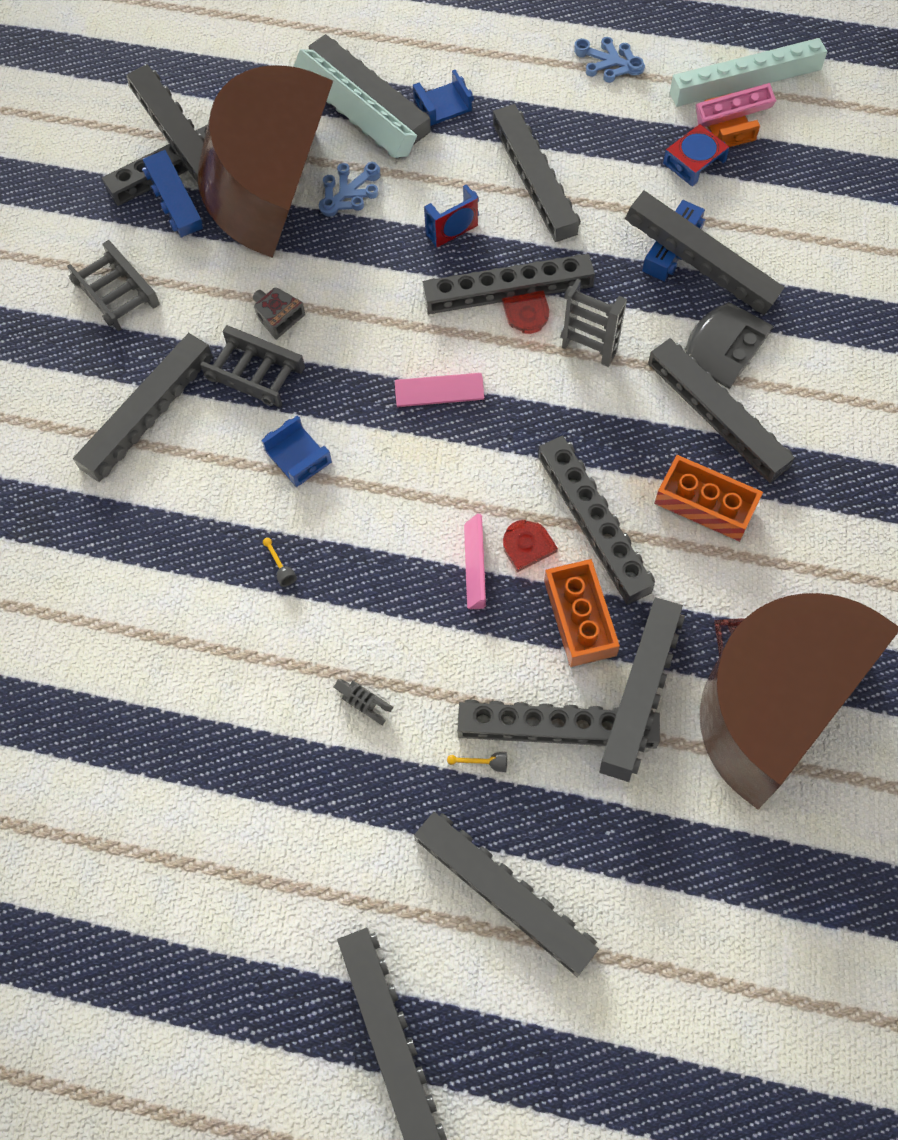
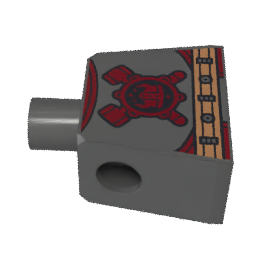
[253,288,305,340]

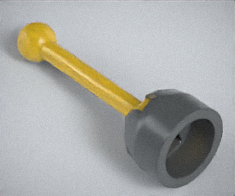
[263,538,297,587]
[447,752,507,772]

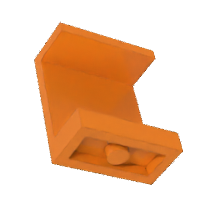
[704,92,760,147]

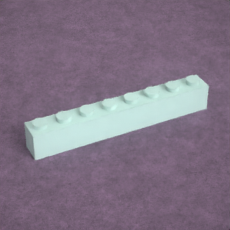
[670,38,827,107]
[293,49,417,158]

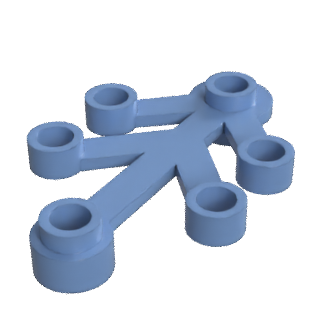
[574,37,645,83]
[319,162,381,217]

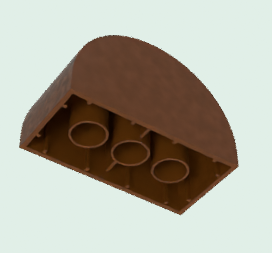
[198,65,333,258]
[700,593,898,810]

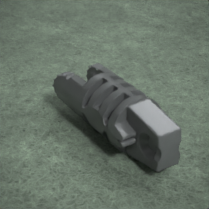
[333,679,394,726]

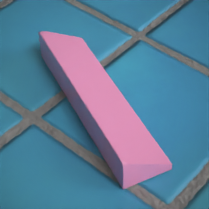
[696,83,776,127]
[395,373,484,407]
[464,514,486,609]

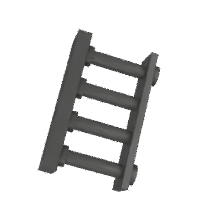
[67,240,160,332]
[560,279,627,367]
[200,325,305,408]

